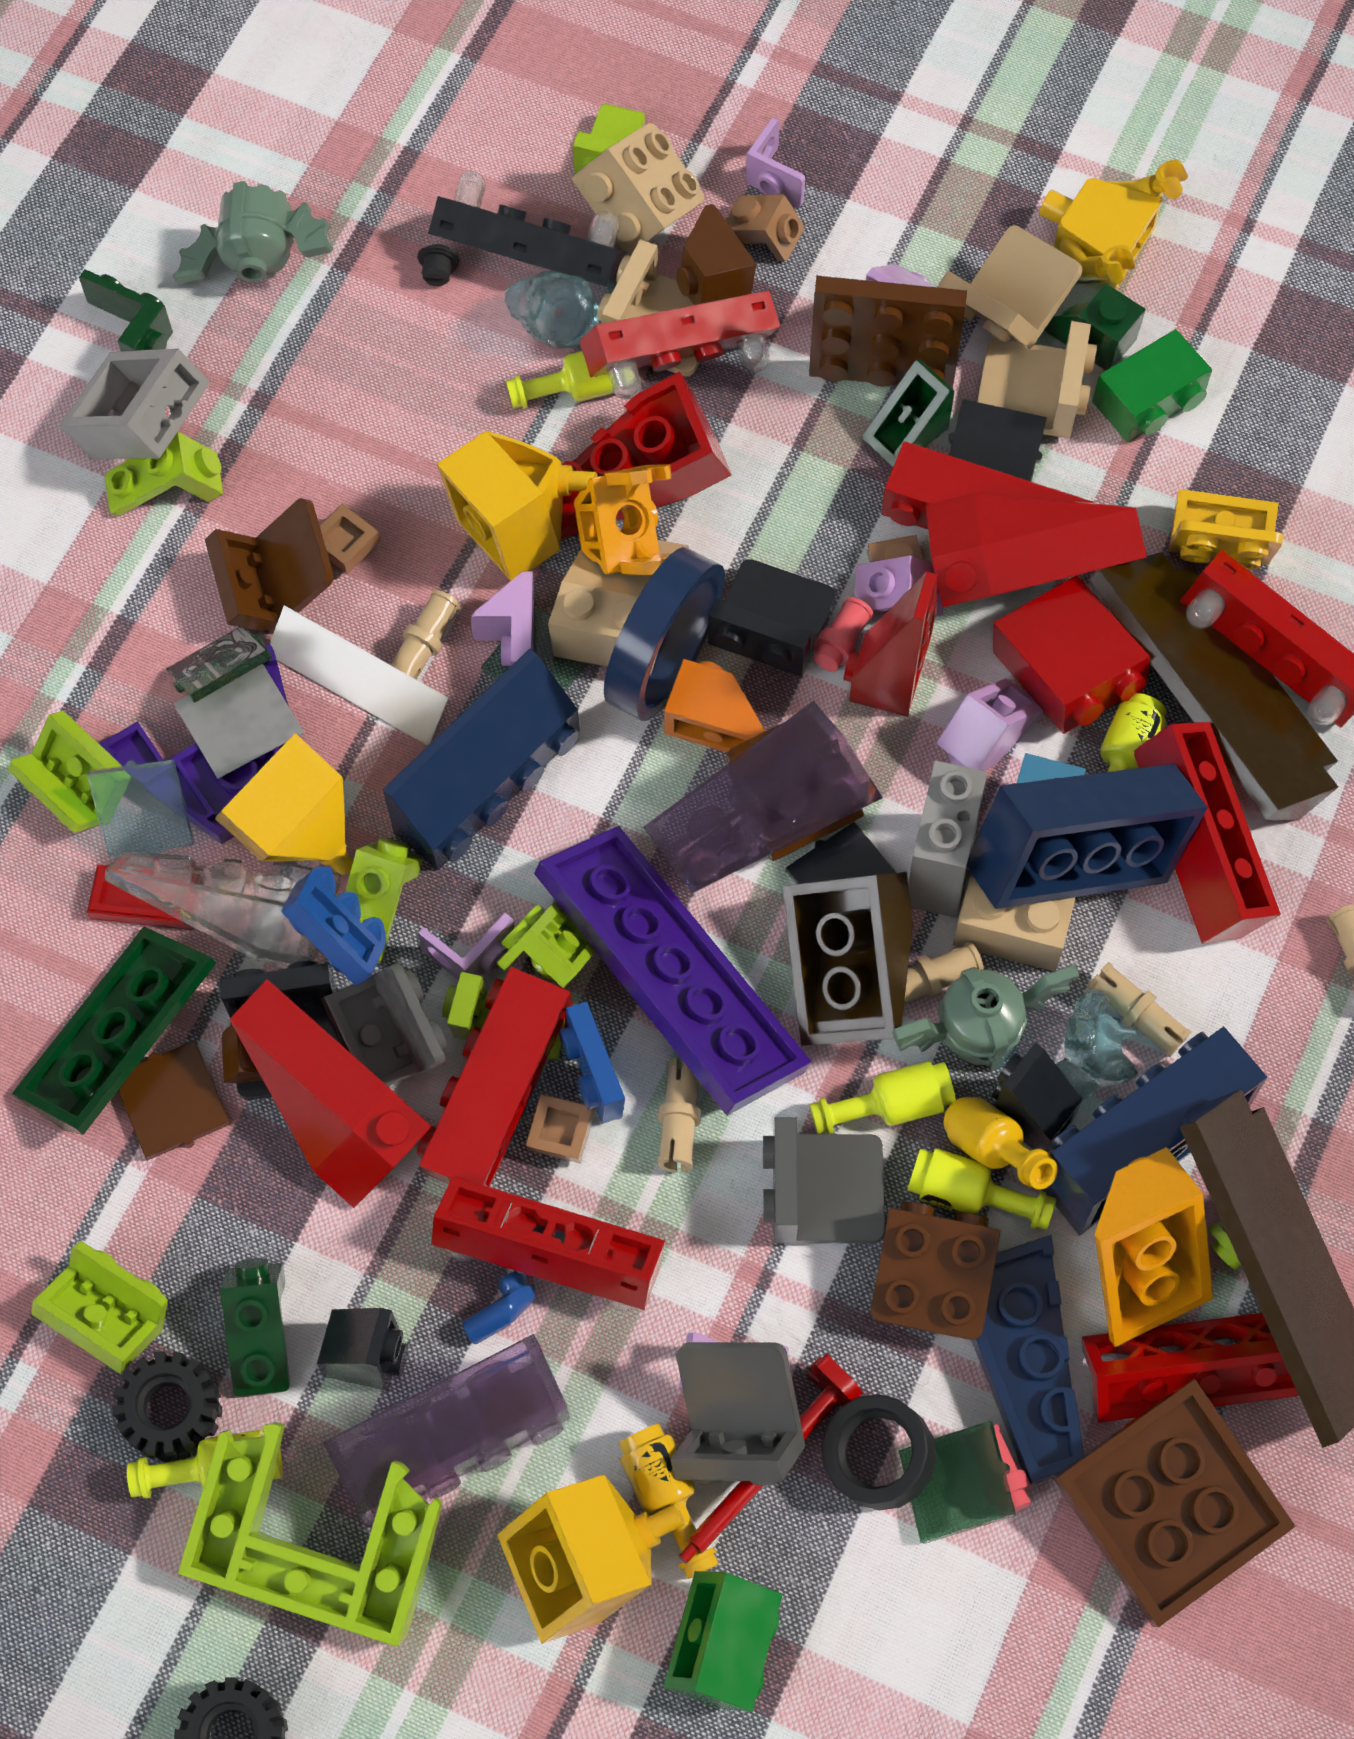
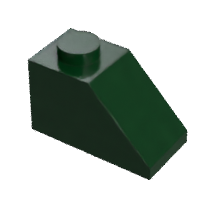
[1044,283,1146,371]

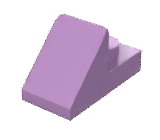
[471,572,534,666]

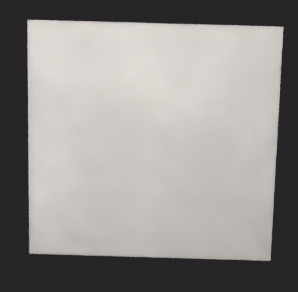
[173,658,305,779]

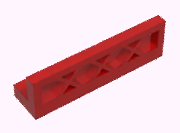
[1082,1313,1299,1423]

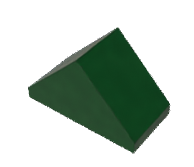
[861,360,955,467]

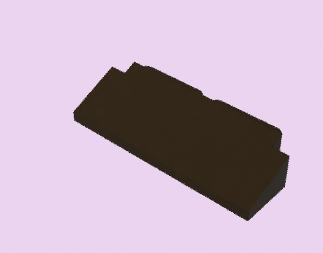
[1089,552,1338,820]
[1180,1089,1354,1448]

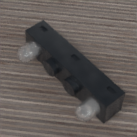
[428,171,627,289]

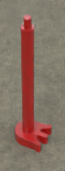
[679,1353,863,1564]

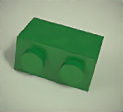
[1092,329,1212,443]
[663,1571,783,1712]

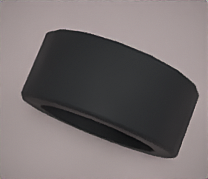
[821,1394,937,1511]

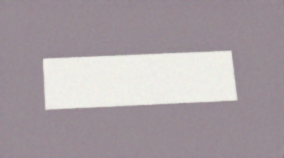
[270,605,448,746]

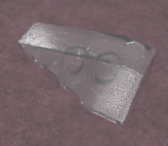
[105,851,341,970]

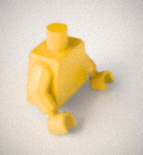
[1039,160,1188,289]

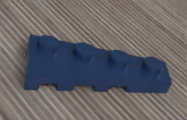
[971,1234,1084,1486]

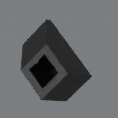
[992,1043,1083,1152]
[317,1308,409,1391]

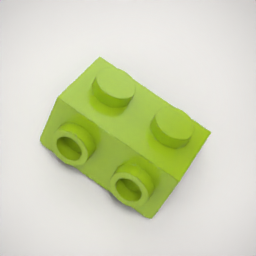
[8,711,132,833]
[31,1241,168,1374]

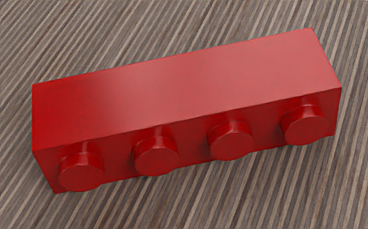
[881,441,1093,530]
[1134,721,1281,944]
[417,967,573,1187]

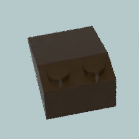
[783,872,913,1046]

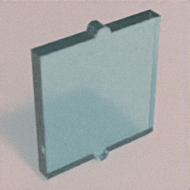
[87,759,194,857]

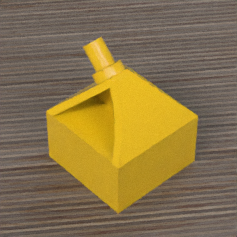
[437,430,598,581]
[215,733,353,875]
[497,1474,685,1644]

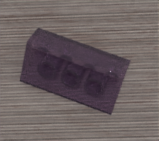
[323,1334,570,1526]

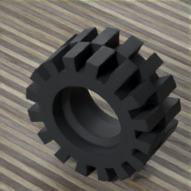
[112,1351,222,1462]
[174,1677,288,1739]

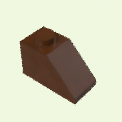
[676,204,757,305]

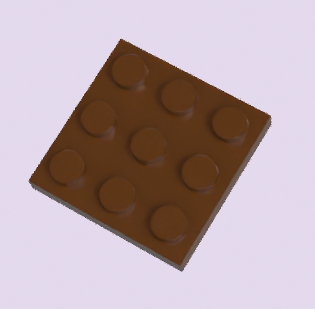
[809,275,967,389]
[1052,1379,1296,1628]

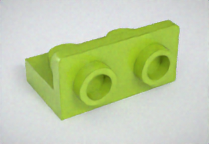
[496,901,595,988]

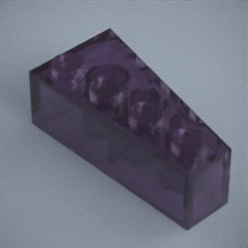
[643,701,883,893]

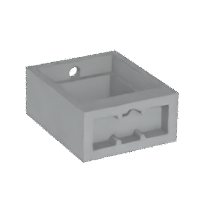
[59,348,210,459]
[908,760,988,918]

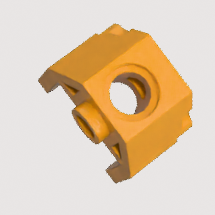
[574,464,672,575]

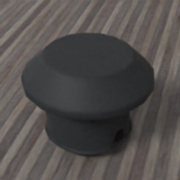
[417,244,460,286]

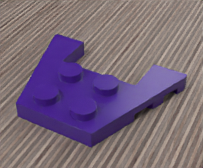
[100,644,289,844]

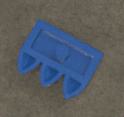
[281,866,386,986]
[559,1001,625,1124]

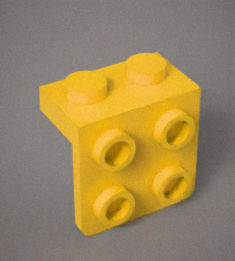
[1168,489,1284,570]

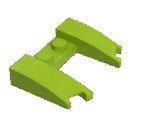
[178,1422,442,1647]

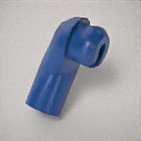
[462,1271,535,1344]

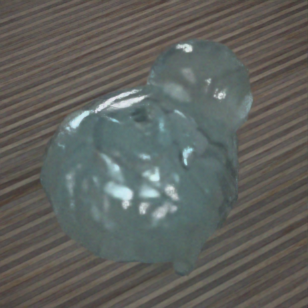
[504,271,599,349]
[1056,989,1139,1101]

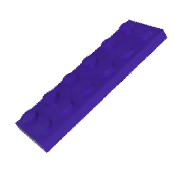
[534,826,812,1116]

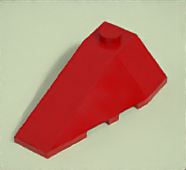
[561,371,732,539]
[926,493,1147,607]
[843,572,937,717]
[229,979,432,1208]

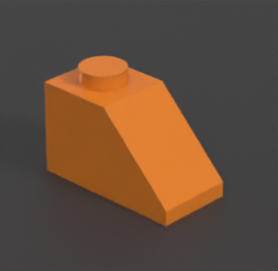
[664,659,765,753]

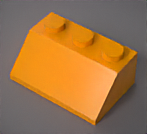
[1094,1147,1213,1347]

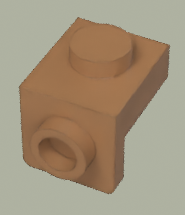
[726,194,804,261]

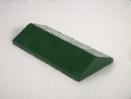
[12,926,216,1135]

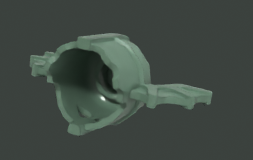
[173,181,333,284]
[892,965,1080,1072]

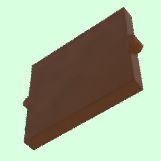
[118,1040,231,1161]

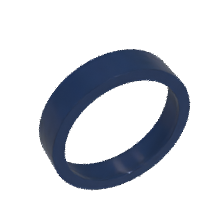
[604,547,725,721]

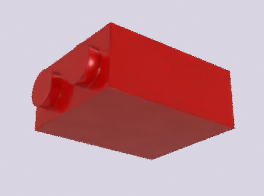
[993,575,1150,734]

